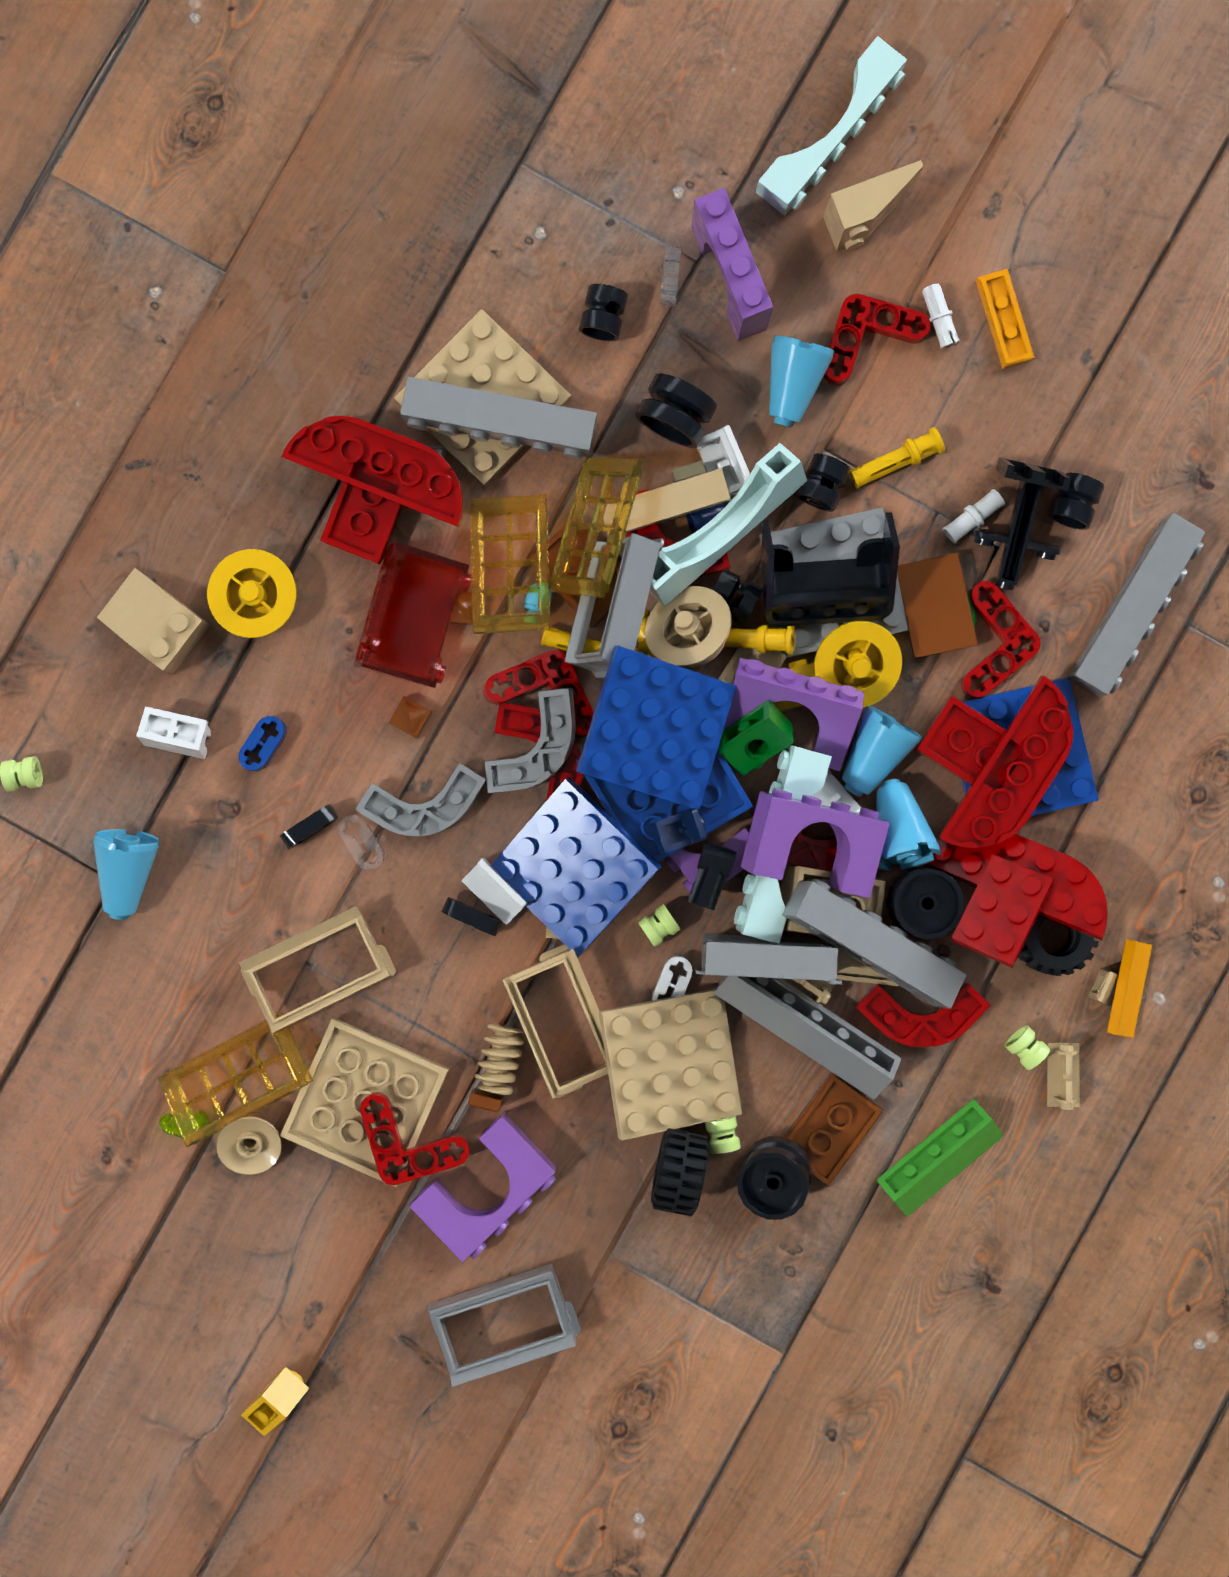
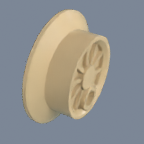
[645,586,732,667]

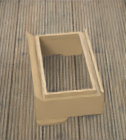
[239,906,396,1033]
[502,944,608,1099]

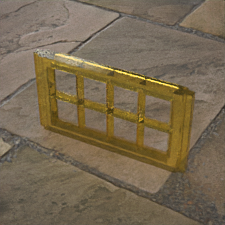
[549,458,643,598]
[470,494,550,634]
[158,1013,313,1147]

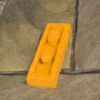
[975,268,1035,369]
[1107,939,1152,1038]

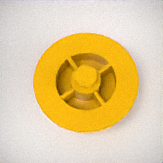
[207,549,297,638]
[814,621,902,707]

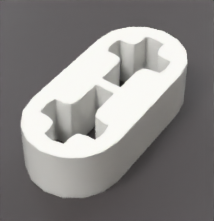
[652,955,693,1001]

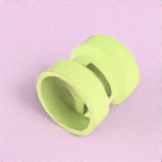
[0,756,43,792]
[637,904,681,947]
[1004,1025,1050,1070]
[705,1116,741,1154]

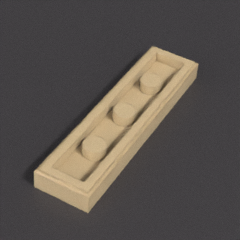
[600,468,731,538]

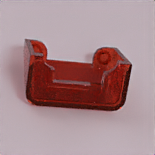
[354,542,472,688]

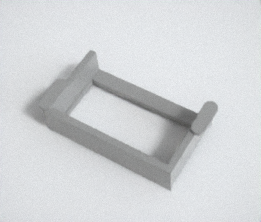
[564,533,664,679]
[695,933,842,984]
[428,1263,581,1387]

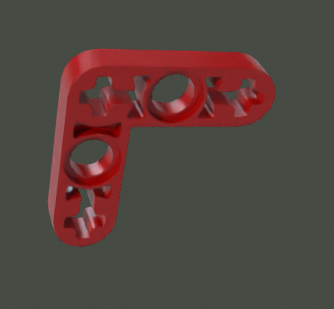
[824,294,931,385]
[961,581,1041,699]
[483,650,594,737]
[360,1092,470,1185]

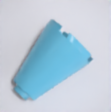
[769,335,834,427]
[842,705,922,797]
[876,779,941,871]
[93,829,159,920]

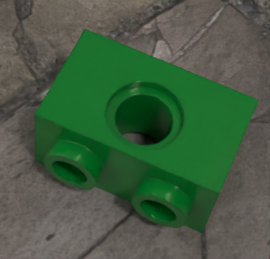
[718,699,794,776]

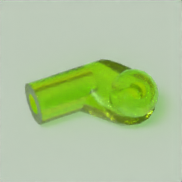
[159,1110,210,1138]

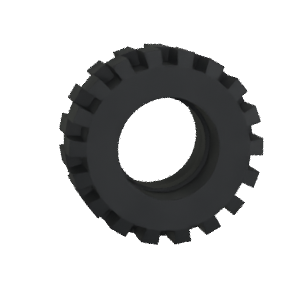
[1018,915,1099,976]
[651,1128,709,1217]

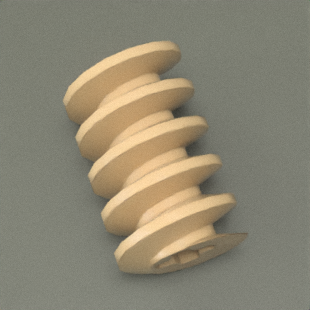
[475,1024,525,1095]

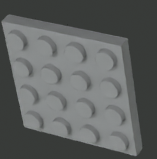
[759,507,909,659]

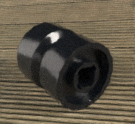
[579,284,628,341]
[797,453,851,512]
[1049,472,1104,530]
[713,568,763,625]

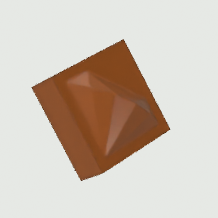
[448,591,483,626]
[389,696,433,739]
[468,1088,504,1112]

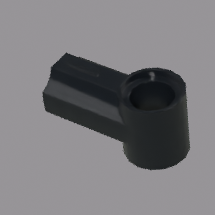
[688,841,737,910]

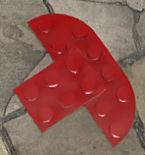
[281,416,463,565]
[915,675,1073,848]
[923,834,1108,968]

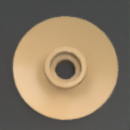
[216,1117,282,1175]

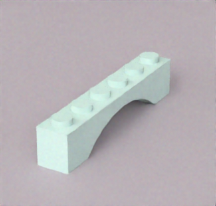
[756,36,907,216]
[649,443,807,607]
[734,745,832,944]

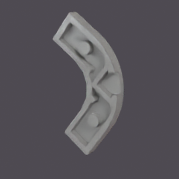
[485,688,576,793]
[355,763,487,836]

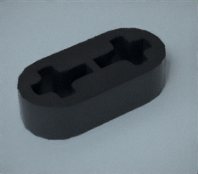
[280,804,339,850]
[441,897,502,936]

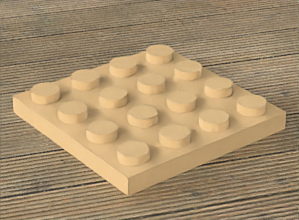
[394,309,572,487]
[599,988,742,1141]
[280,1018,449,1188]

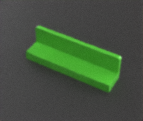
[877,1099,1003,1216]

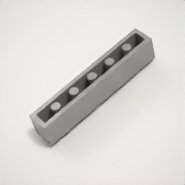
[400,377,597,460]
[1067,512,1205,697]
[782,879,967,1009]
[714,976,902,1100]

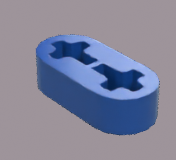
[239,716,287,771]

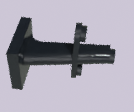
[973,457,1072,590]

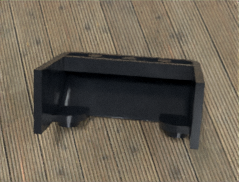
[761,512,900,626]

